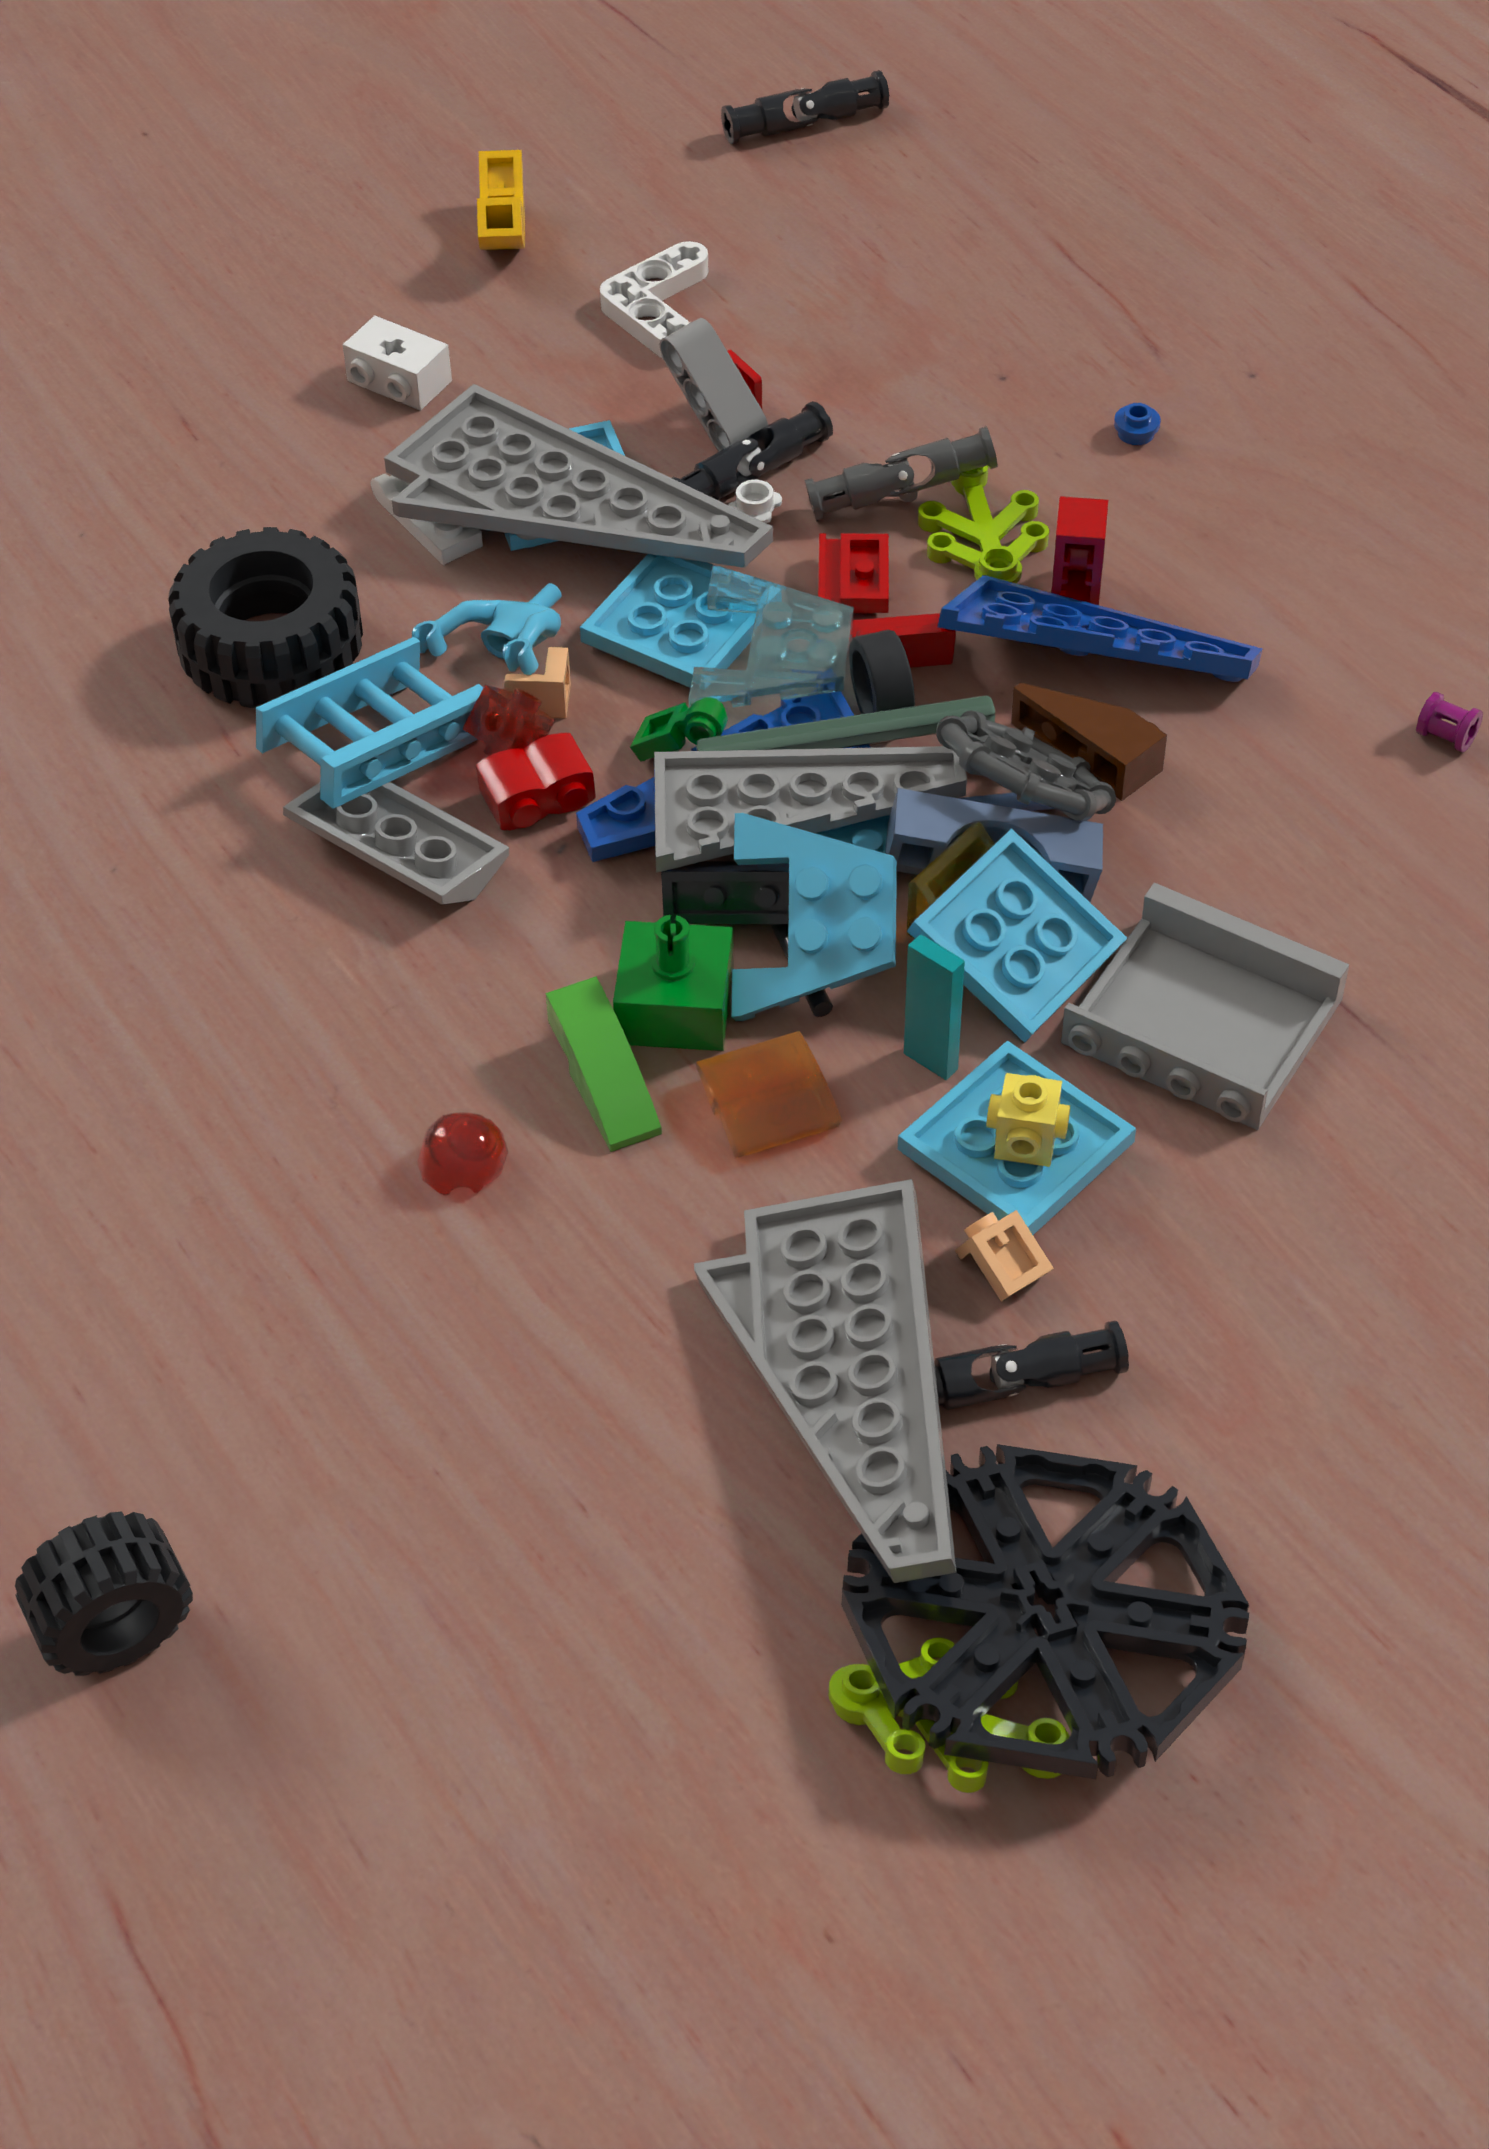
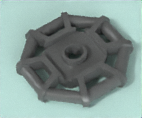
[936,710,1116,821]

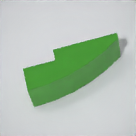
[545,976,662,1152]

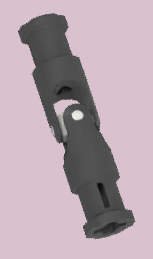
[805,426,998,521]

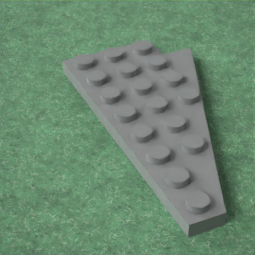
[384,384,773,568]
[694,1179,956,1583]

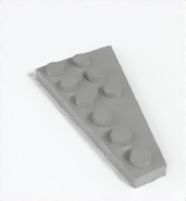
[654,746,967,873]

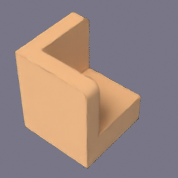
[504,647,571,718]

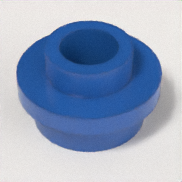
[1114,403,1161,445]

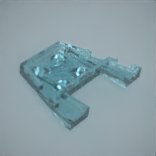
[688,566,854,708]

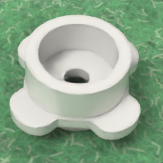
[728,480,782,523]

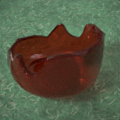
[417,1112,508,1195]

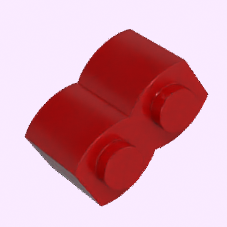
[476,733,596,830]

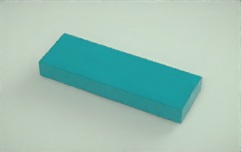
[903,934,965,1081]

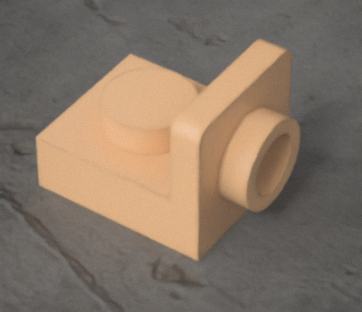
[954,1210,1054,1302]

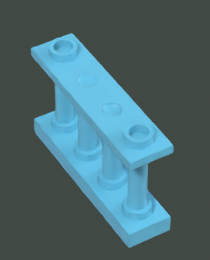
[256,637,492,809]

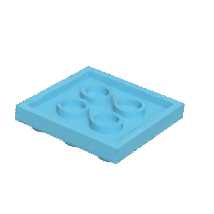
[580,554,782,694]
[907,828,1127,1043]
[898,1040,1136,1235]

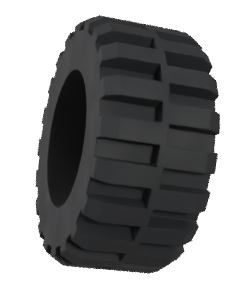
[168,527,363,708]

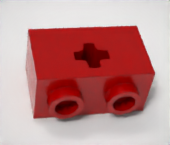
[1051,496,1109,605]

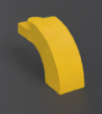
[477,150,525,250]

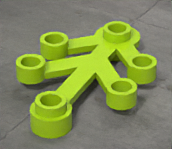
[918,466,1049,584]
[828,1638,1070,1793]

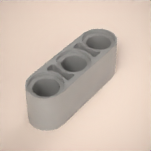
[659,318,768,451]

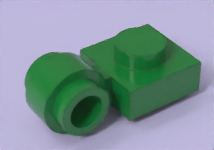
[630,697,728,762]

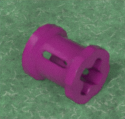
[1416,692,1483,752]

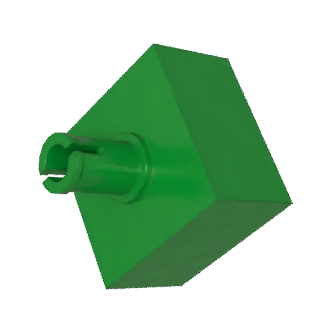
[613,915,734,1051]

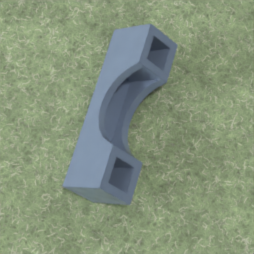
[885,788,1103,902]

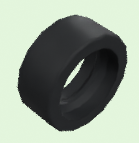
[849,630,915,714]

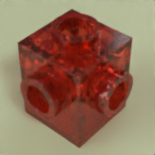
[463,684,555,756]

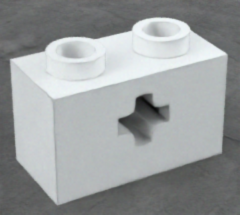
[343,315,452,411]

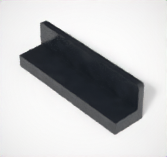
[661,861,789,924]

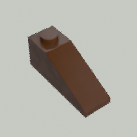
[1011,683,1167,801]

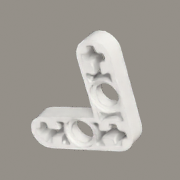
[600,241,709,359]

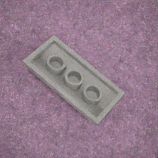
[283,782,509,904]

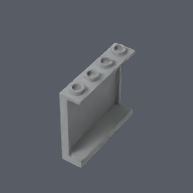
[1061,883,1349,1130]

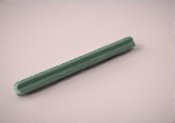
[696,695,995,751]

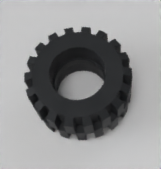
[15,1511,193,1676]

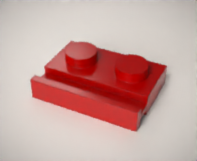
[818,533,889,614]

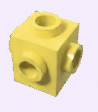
[986,1073,1070,1167]

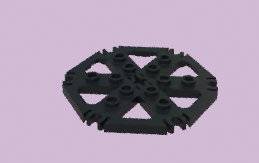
[841,1444,1249,1779]

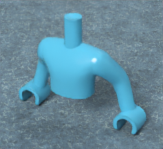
[412,583,562,675]

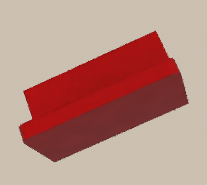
[849,613,956,668]

